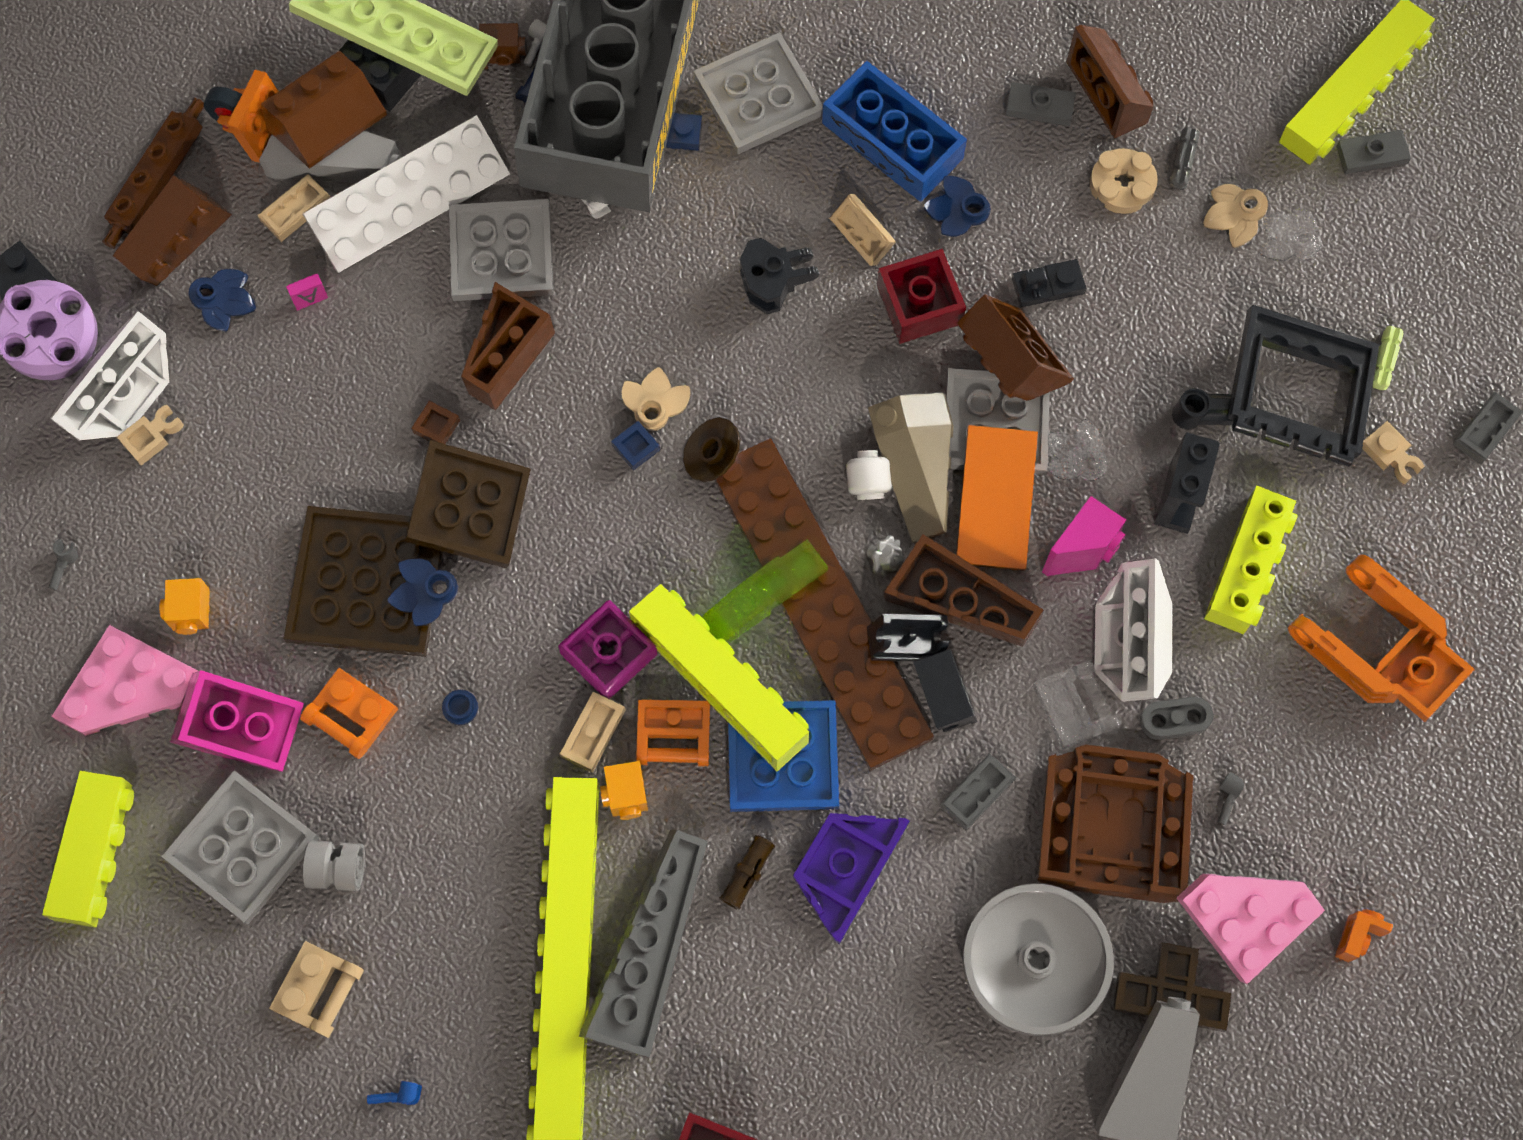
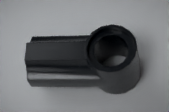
[1172,388,1233,430]

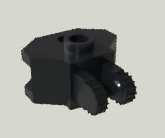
[740,238,820,314]

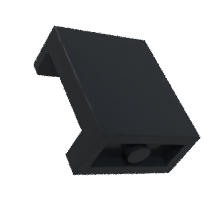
[1154,432,1220,534]

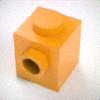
[159,578,210,635]
[600,761,648,820]

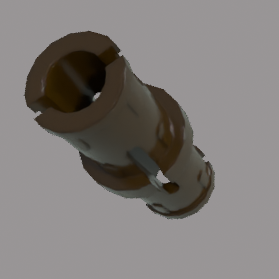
[719,835,775,910]

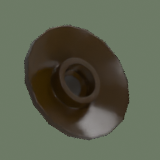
[683,417,741,482]

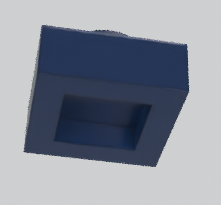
[666,113,702,151]
[611,421,660,471]

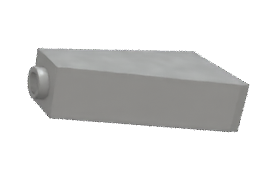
[259,131,401,183]
[1095,997,1200,1140]

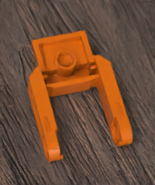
[1288,555,1474,722]

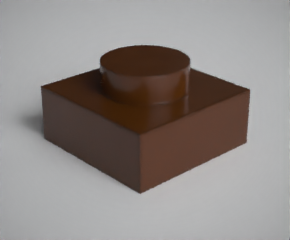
[411,400,460,444]

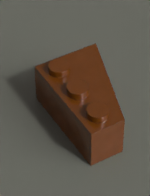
[113,175,232,286]
[461,282,555,411]

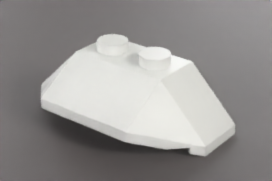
[50,311,169,441]
[1094,558,1172,702]

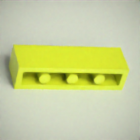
[42,771,134,928]

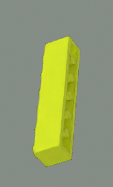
[1279,0,1435,165]
[629,584,809,771]

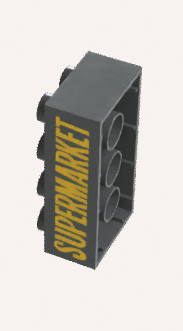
[514,0,701,213]

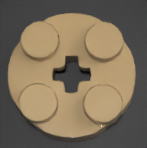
[1090,149,1158,214]

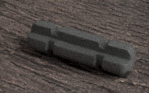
[1169,127,1199,190]

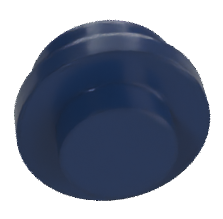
[442,690,478,726]

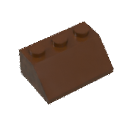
[1066,25,1154,139]
[261,51,387,169]
[957,294,1074,401]

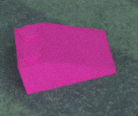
[170,670,304,772]

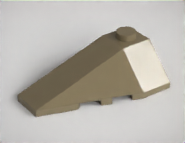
[868,393,954,544]

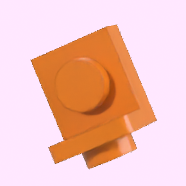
[1335,909,1393,963]

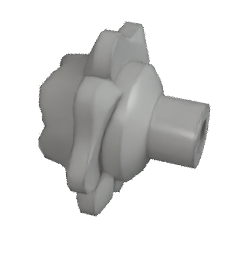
[867,535,904,578]

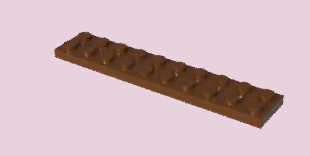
[714,438,934,771]

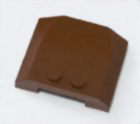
[1037,744,1194,903]

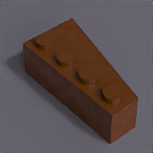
[884,534,1044,647]

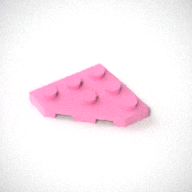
[51,625,198,736]
[1177,874,1325,984]

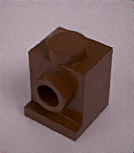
[479,23,527,69]

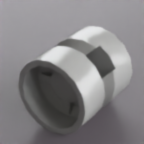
[303,840,365,892]

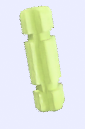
[1372,326,1403,390]

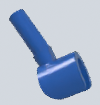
[367,1081,422,1105]

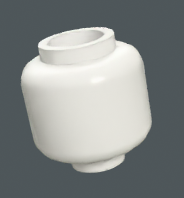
[846,450,892,500]

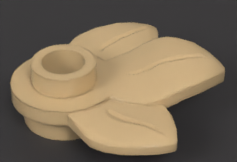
[1203,184,1268,248]
[622,367,690,431]

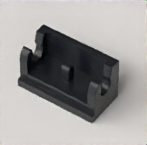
[867,614,949,662]
[913,649,978,732]

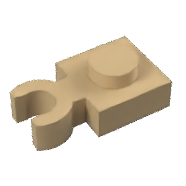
[117,405,184,466]
[1362,421,1425,484]

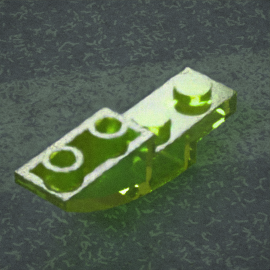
[702,539,828,644]

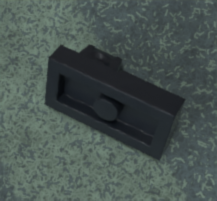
[1012,259,1087,308]

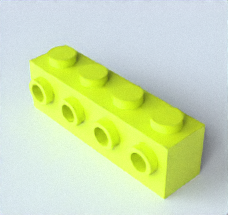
[1204,486,1298,635]

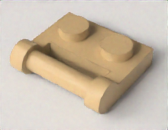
[269,941,364,1038]

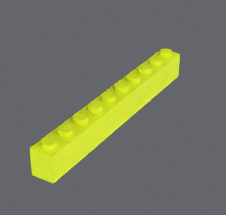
[526,777,600,1140]

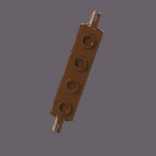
[102,97,204,249]

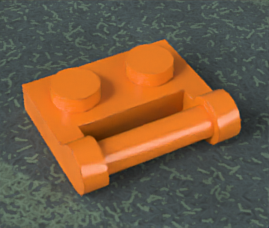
[300,668,398,759]
[636,700,710,767]

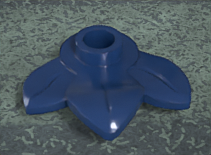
[924,176,991,237]
[189,269,256,332]
[388,559,458,626]

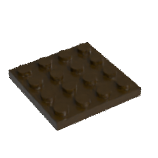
[283,506,443,657]

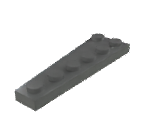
[579,830,708,1058]

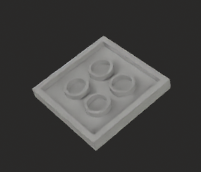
[693,32,823,154]
[449,199,554,301]
[946,368,1050,476]
[161,771,320,925]

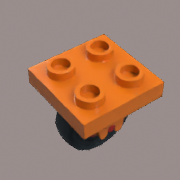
[203,70,279,163]

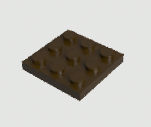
[404,440,531,568]

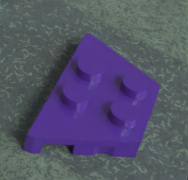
[793,813,910,945]

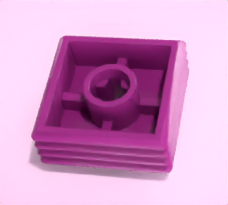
[558,600,657,699]

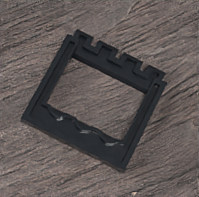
[1227,305,1379,467]

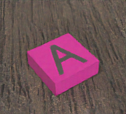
[286,274,328,311]

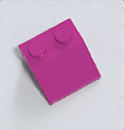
[1042,496,1126,576]

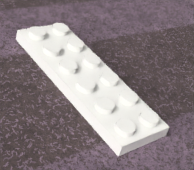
[303,115,510,273]

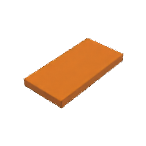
[956,425,1038,571]

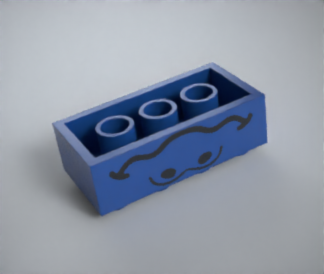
[822,61,967,202]

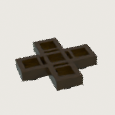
[1113,942,1232,1032]

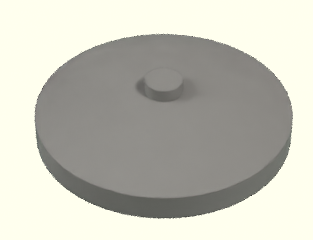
[963,884,1114,1036]

